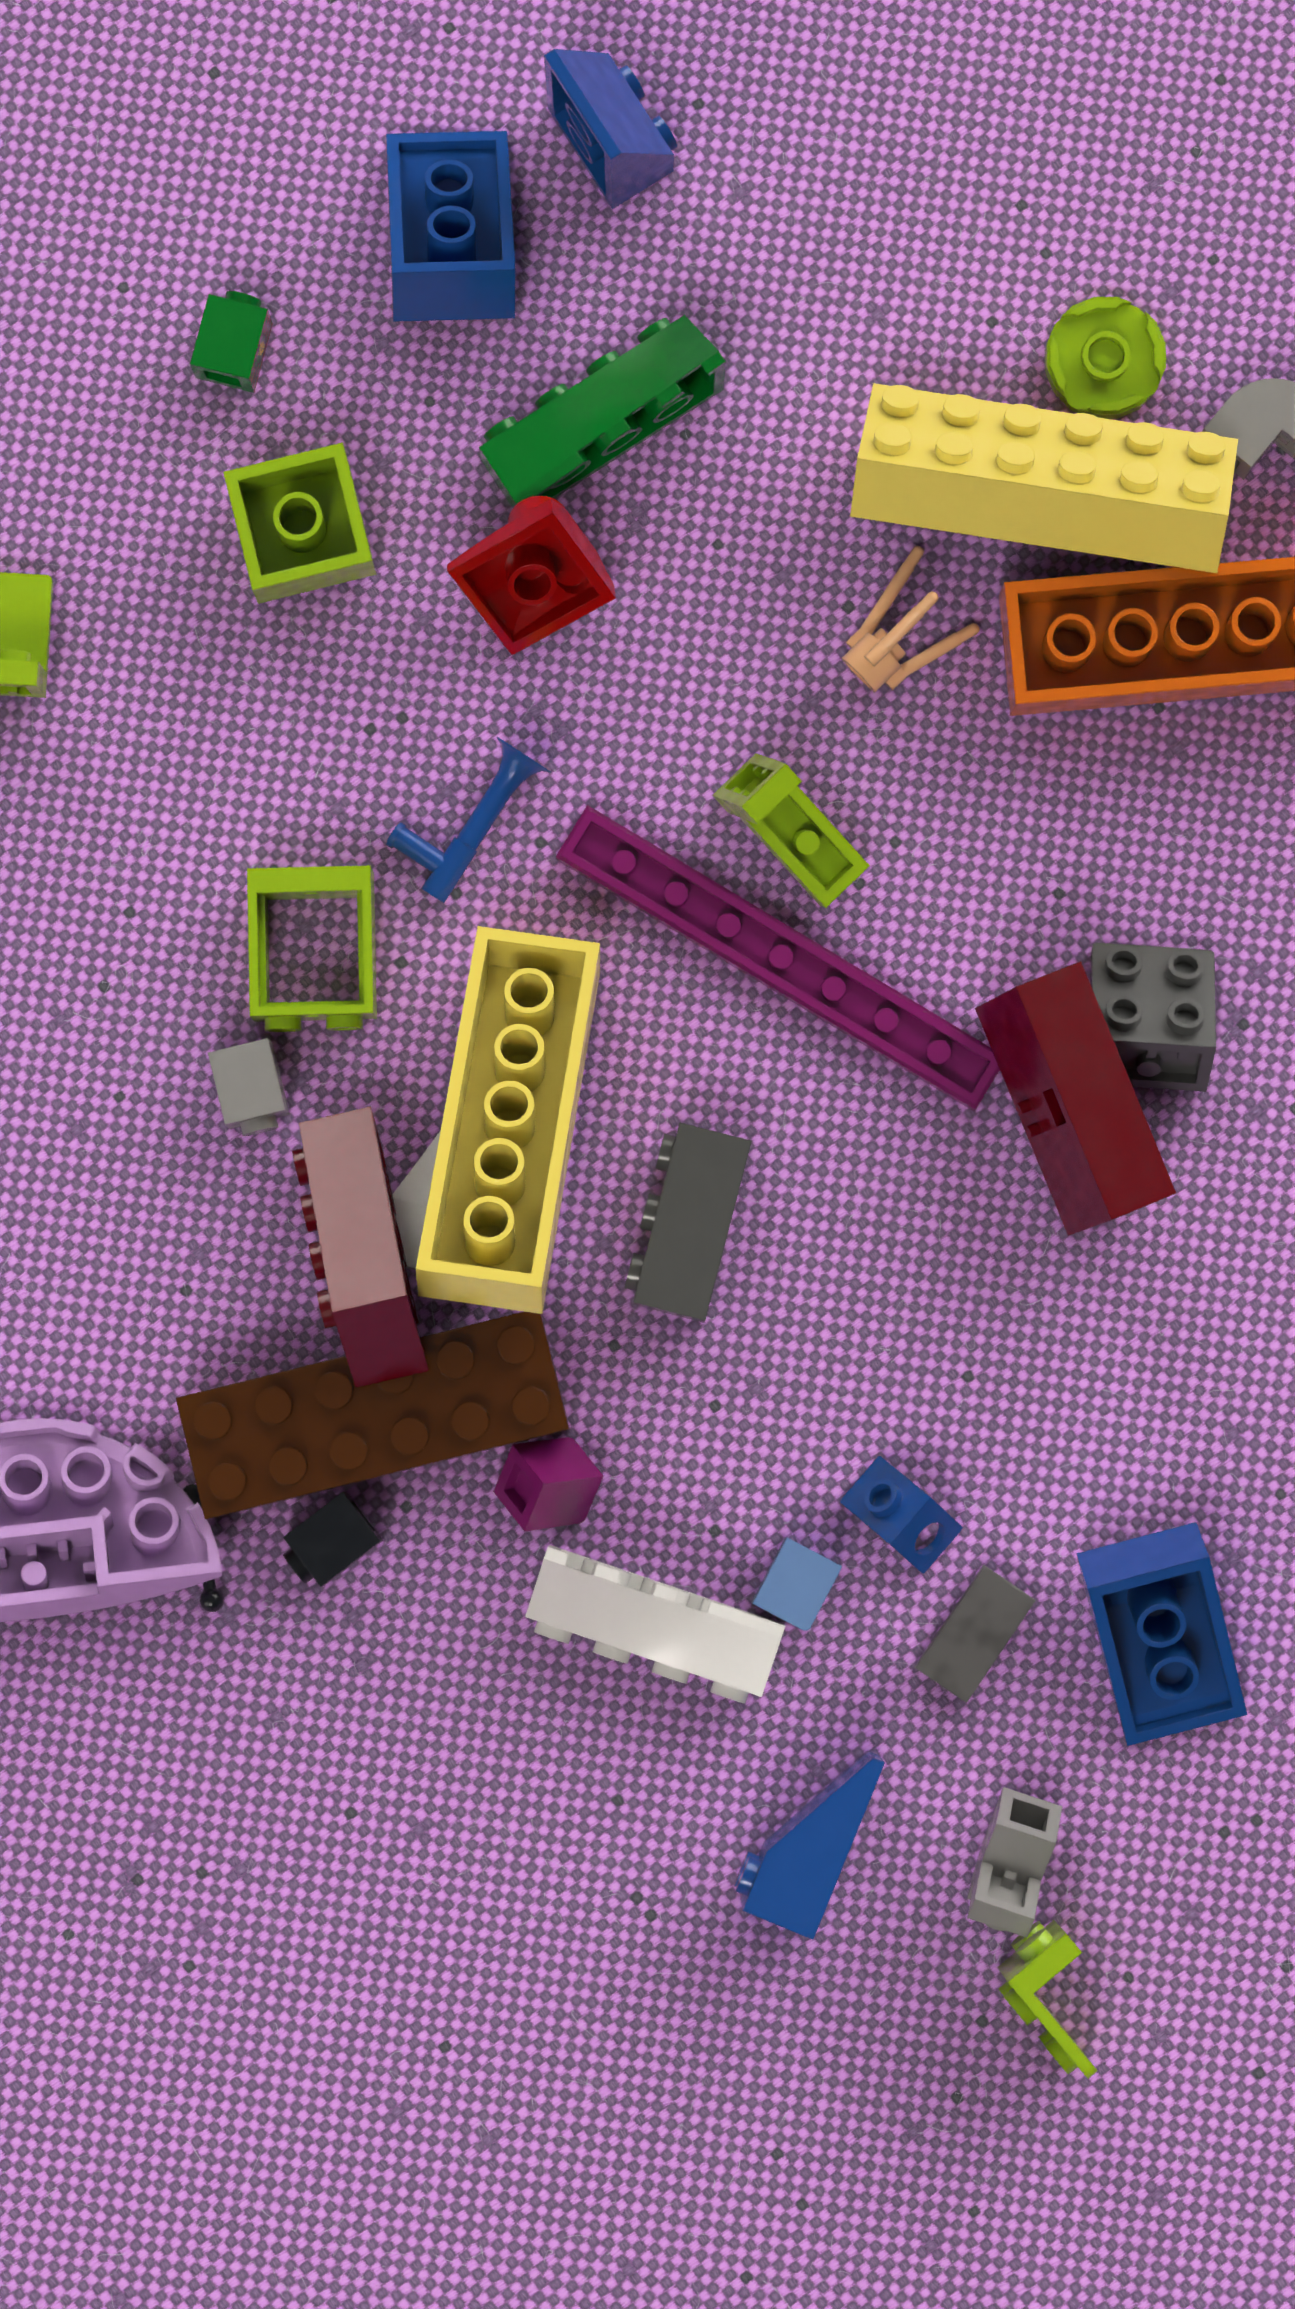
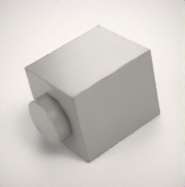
[208,1038,290,1136]

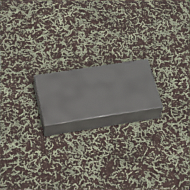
[914,1565,1036,1703]

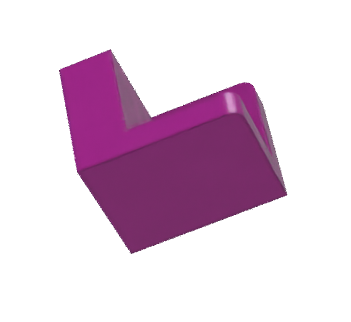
[493,1437,603,1532]

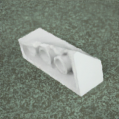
[525,1545,785,1704]

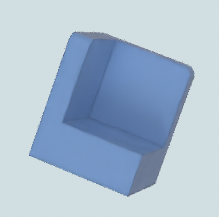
[751,1537,842,1631]

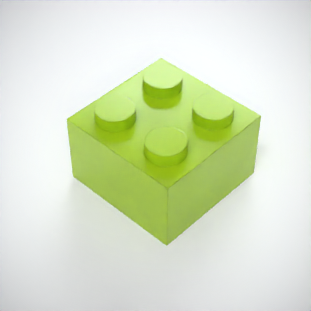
[223,442,377,604]

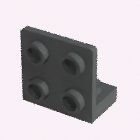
[1091,942,1216,1092]

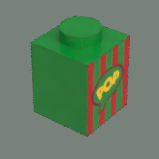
[190,291,273,393]

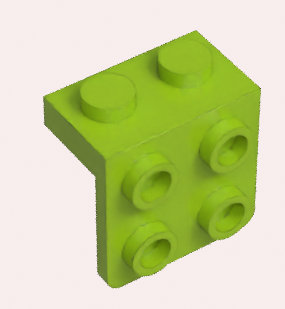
[997,1920,1098,2079]

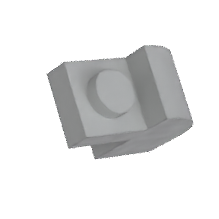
[1202,378,1295,480]
[967,1787,1062,1938]

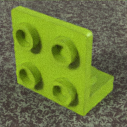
[0,572,53,698]

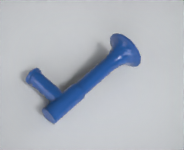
[386,737,551,903]

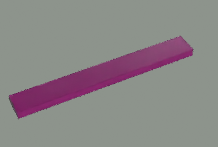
[556,805,1000,1111]

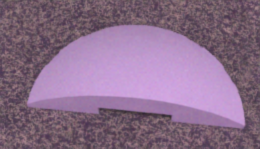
[0,1418,223,1622]

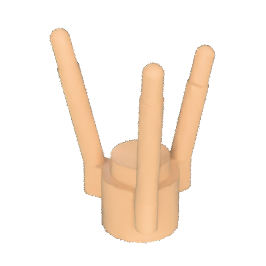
[841,546,980,693]

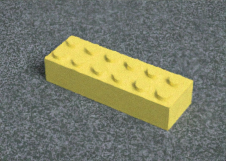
[850,383,1238,573]
[416,926,600,1314]

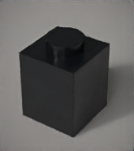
[283,1492,384,1587]

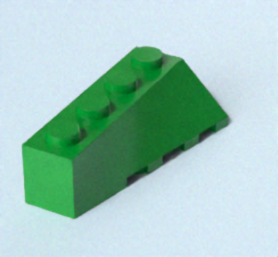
[479,315,726,508]

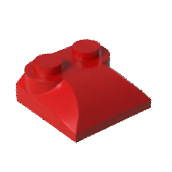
[447,496,616,655]

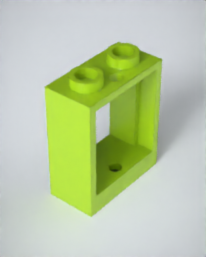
[247,865,377,1032]

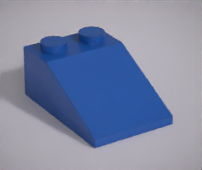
[544,49,678,209]
[386,131,516,322]
[1076,1522,1247,1746]
[734,1751,885,1940]

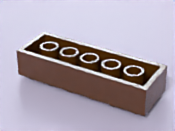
[176,1312,570,1519]

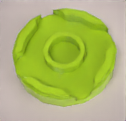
[1045,297,1166,419]

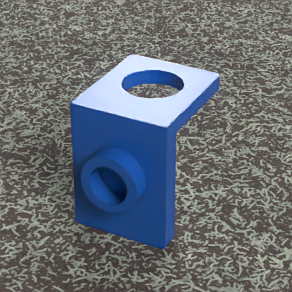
[840,1456,963,1574]

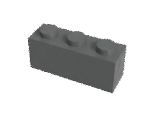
[624,1122,752,1323]

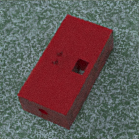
[975,961,1176,1236]

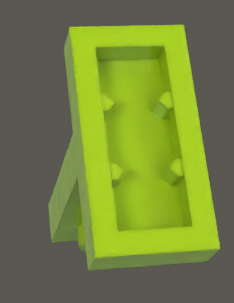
[712,753,870,908]

